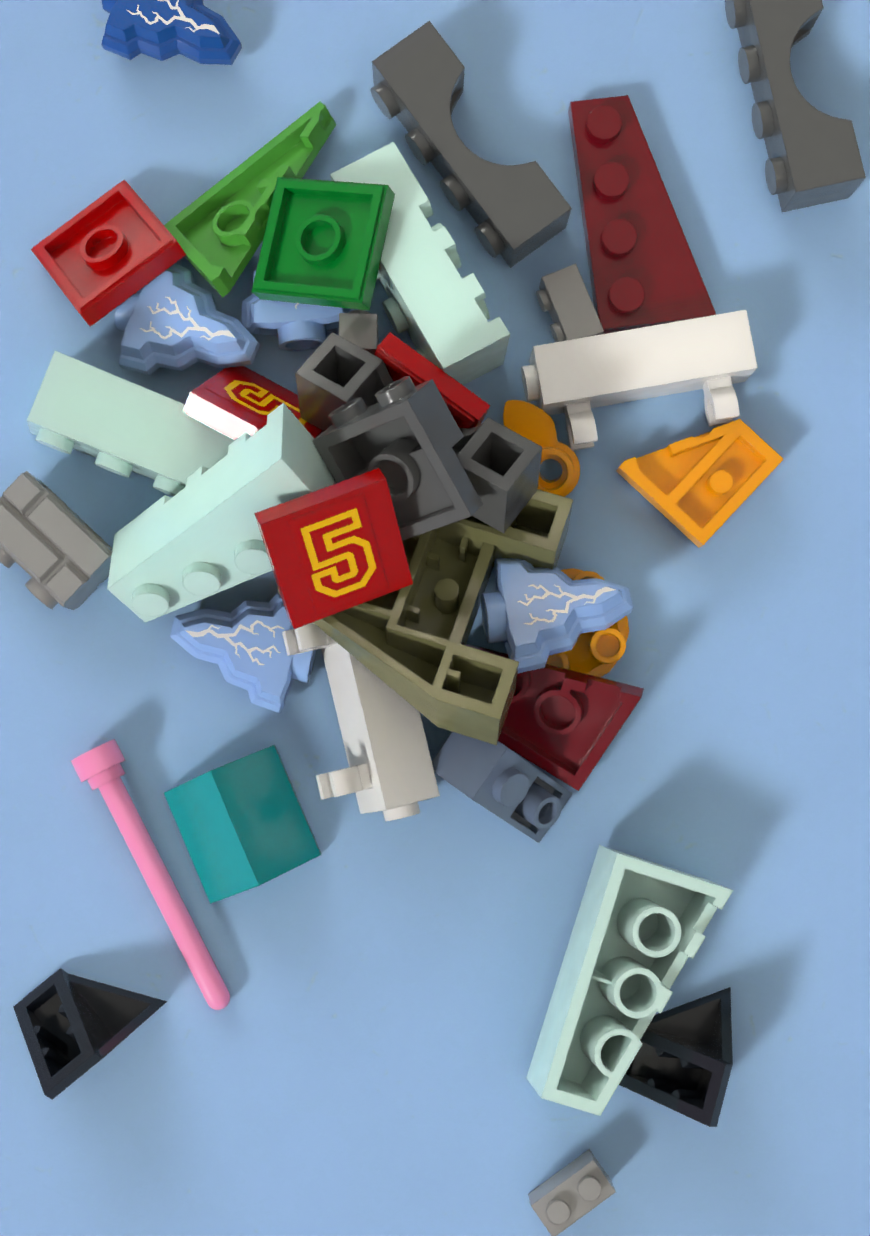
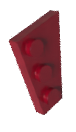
[466,644,644,791]

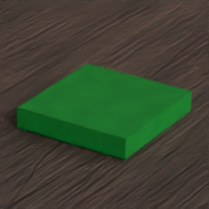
[251,177,395,311]

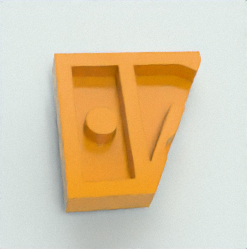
[616,419,783,548]

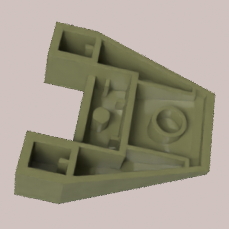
[277,489,573,745]

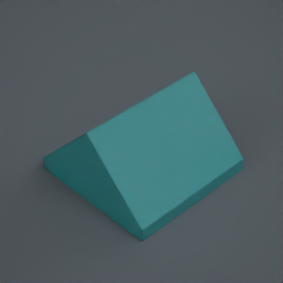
[164,745,321,904]

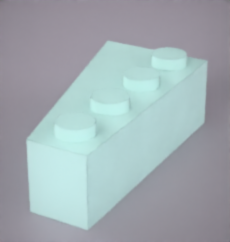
[330,142,510,385]
[27,351,235,496]
[107,403,336,623]
[526,845,733,1116]

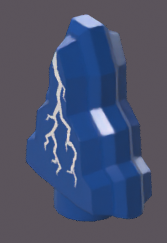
[101,0,242,65]

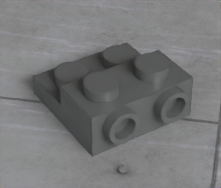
[312,376,483,541]

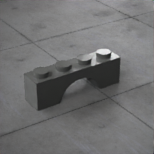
[725,0,866,212]
[370,21,572,268]
[295,332,542,534]

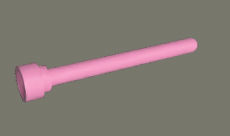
[71,739,230,1010]

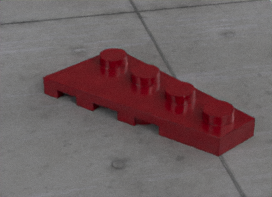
[568,95,716,334]

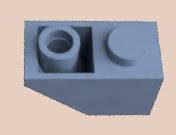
[432,732,572,843]

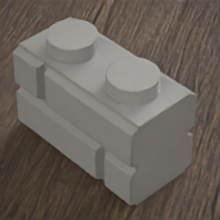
[0,471,112,610]

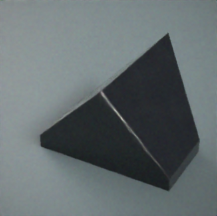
[13,968,167,1100]
[619,987,733,1127]

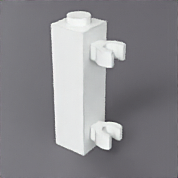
[521,310,758,451]
[282,622,440,822]

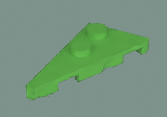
[164,101,336,298]

